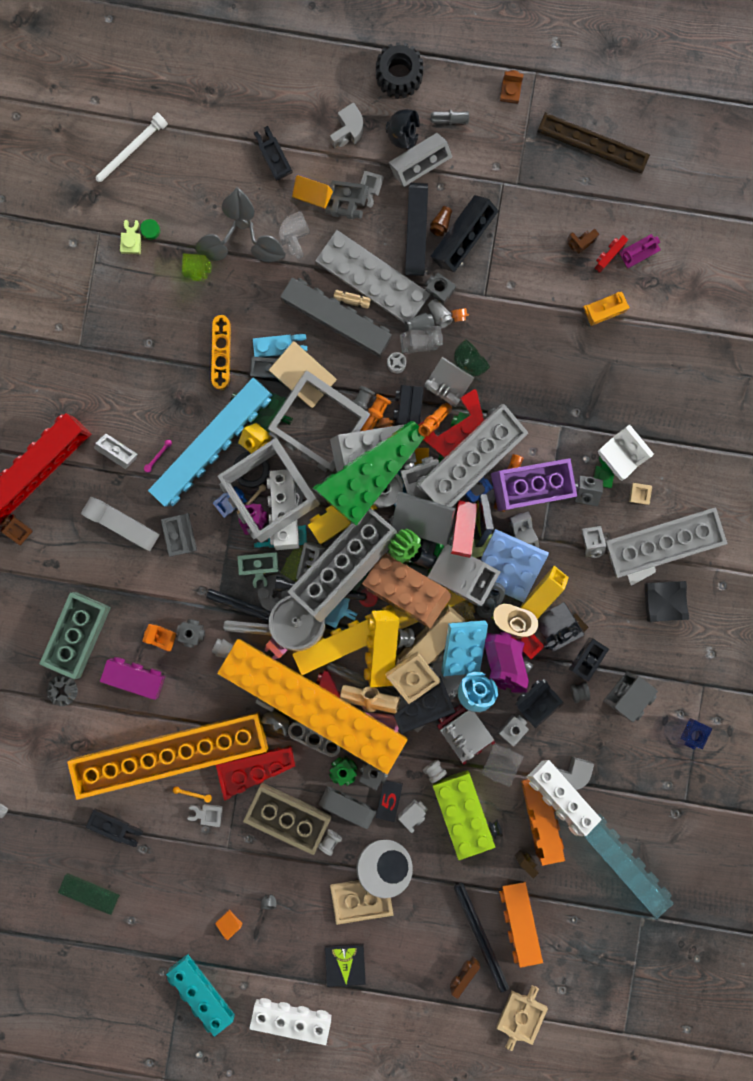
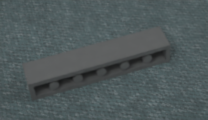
[281,277,392,358]

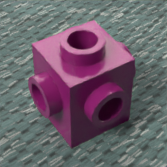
[238,503,268,535]

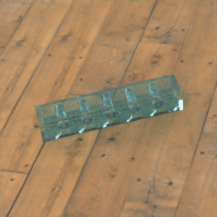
[584,814,674,919]

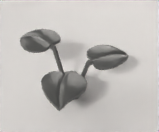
[195,187,286,262]

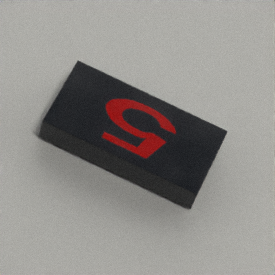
[376,780,403,822]

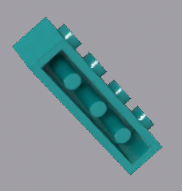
[166,954,235,1037]

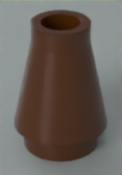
[430,206,452,237]

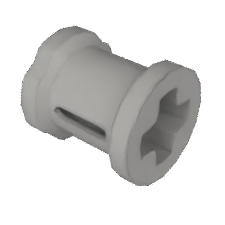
[318,829,342,856]

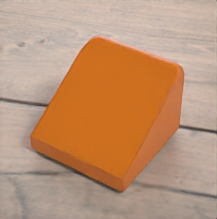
[215,909,243,940]

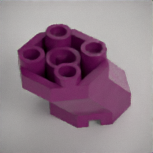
[484,632,529,693]

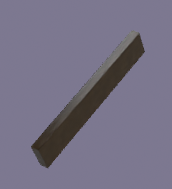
[537,112,650,174]

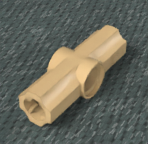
[340,685,400,714]

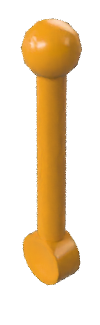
[172,786,212,803]

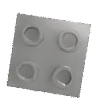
[424,357,474,407]
[440,710,494,763]

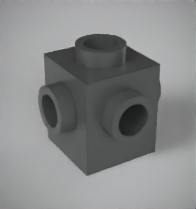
[575,476,603,506]
[176,619,205,648]
[359,761,389,790]

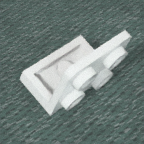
[598,425,654,481]

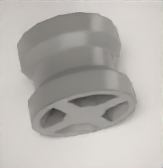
[387,352,406,374]
[423,759,447,783]

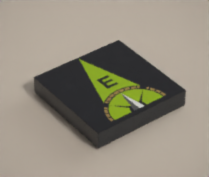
[474,494,494,547]
[325,944,366,987]

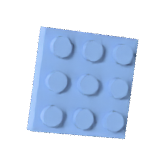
[480,529,548,602]

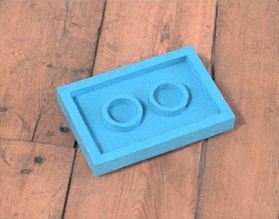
[441,621,488,676]

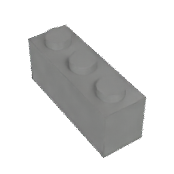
[388,133,452,187]

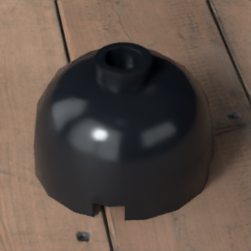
[386,109,420,150]

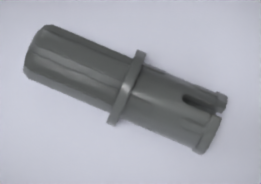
[431,110,469,126]

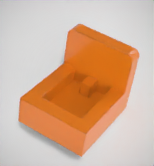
[142,624,176,651]

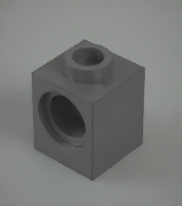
[425,273,456,305]

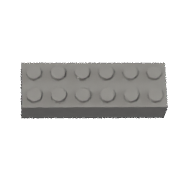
[288,508,398,623]

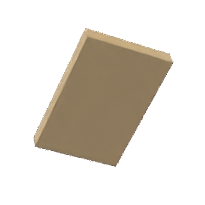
[268,341,337,408]
[330,880,394,925]

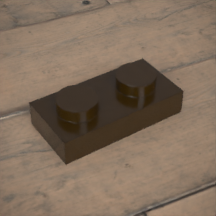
[515,850,539,879]

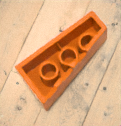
[521,779,565,866]
[499,882,543,968]

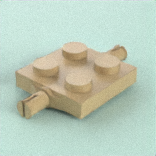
[496,985,548,1051]

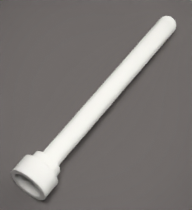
[96,112,168,182]

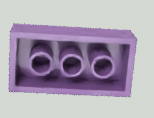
[491,458,577,511]

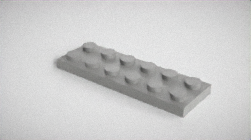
[315,230,431,323]
[418,404,528,507]
[605,507,727,578]

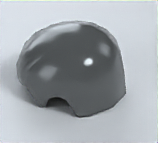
[260,711,290,736]

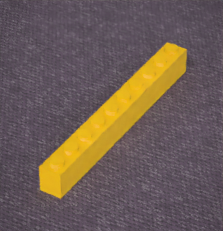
[292,589,465,675]

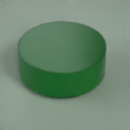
[140,219,160,240]

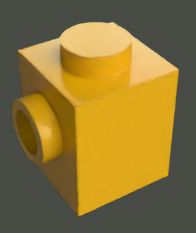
[238,423,272,454]

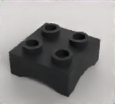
[644,581,689,622]

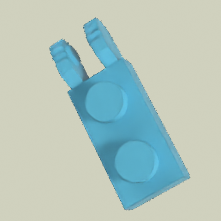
[253,334,308,358]

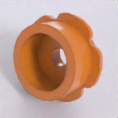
[451,308,469,322]

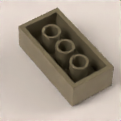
[243,782,331,855]

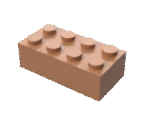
[362,553,452,629]

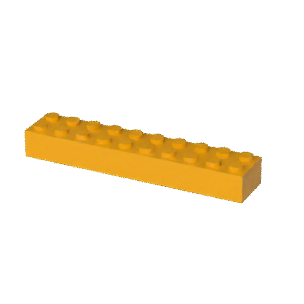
[217,639,407,775]
[67,711,269,800]

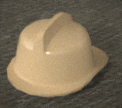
[493,604,538,638]

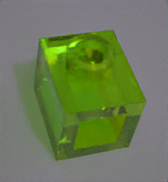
[182,253,211,281]

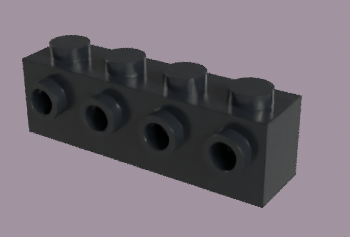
[430,195,499,273]

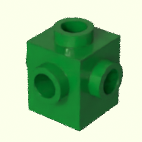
[329,756,358,786]

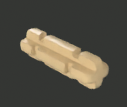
[333,290,371,309]

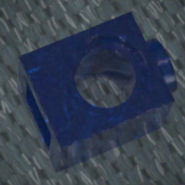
[680,718,712,750]

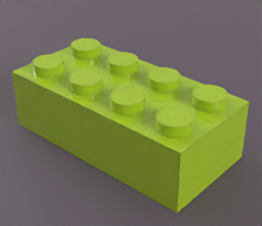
[432,770,496,860]

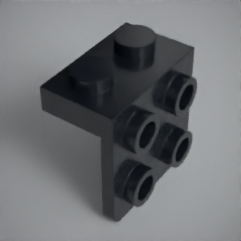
[515,679,564,729]

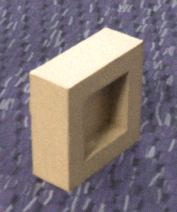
[629,483,652,505]

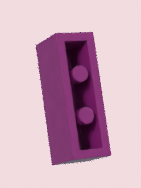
[100,656,166,700]

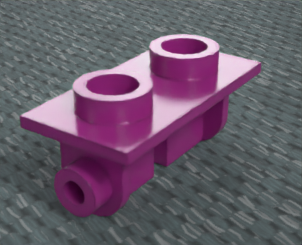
[618,234,661,269]

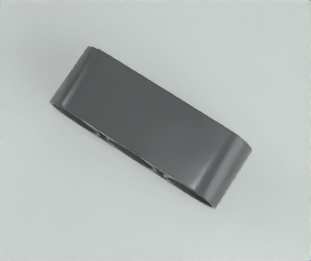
[318,786,377,829]

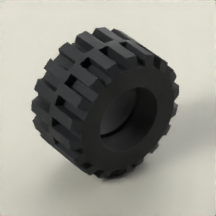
[376,42,424,99]

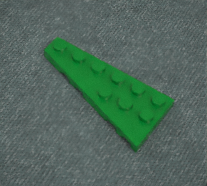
[312,421,425,526]

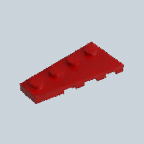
[216,746,296,801]

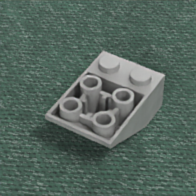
[427,544,501,606]

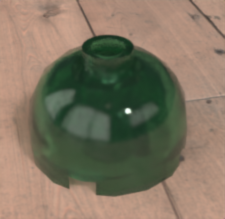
[454,339,491,377]

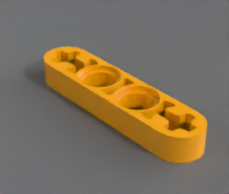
[211,315,231,390]

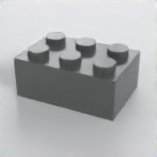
[603,671,658,722]

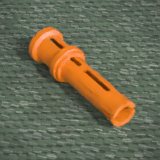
[359,394,392,432]

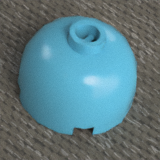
[458,672,498,712]

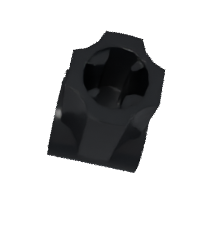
[411,538,437,570]

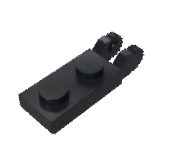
[254,126,293,181]
[86,808,143,847]

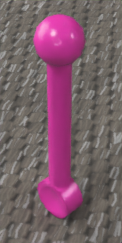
[144,440,172,472]

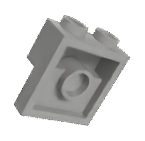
[400,456,439,502]

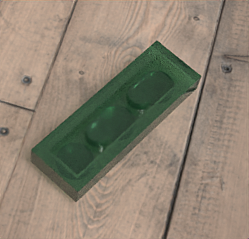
[58,873,120,915]

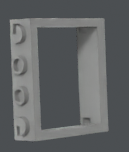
[267,370,370,472]
[218,438,320,543]

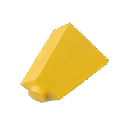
[521,566,569,619]

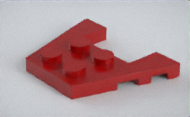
[418,389,484,458]

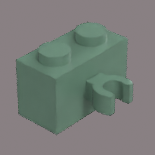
[237,552,280,588]

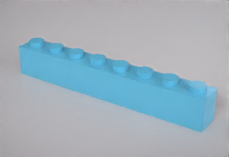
[148,378,273,506]

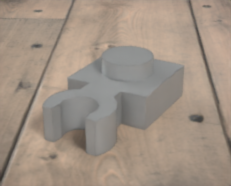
[361,171,384,208]
[188,804,223,827]

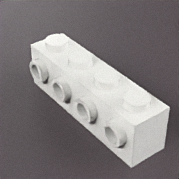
[267,470,299,550]
[527,760,602,836]
[250,998,332,1045]

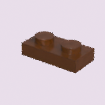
[450,956,480,999]

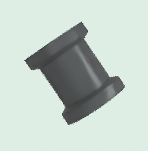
[352,386,375,411]

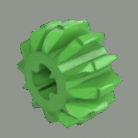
[388,529,421,563]

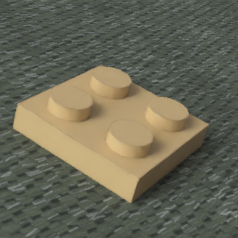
[386,652,440,704]

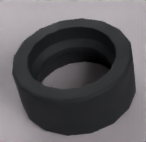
[233,451,270,488]

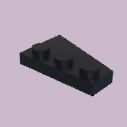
[394,676,456,734]

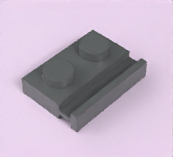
[161,513,197,557]

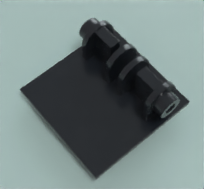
[537,602,585,652]

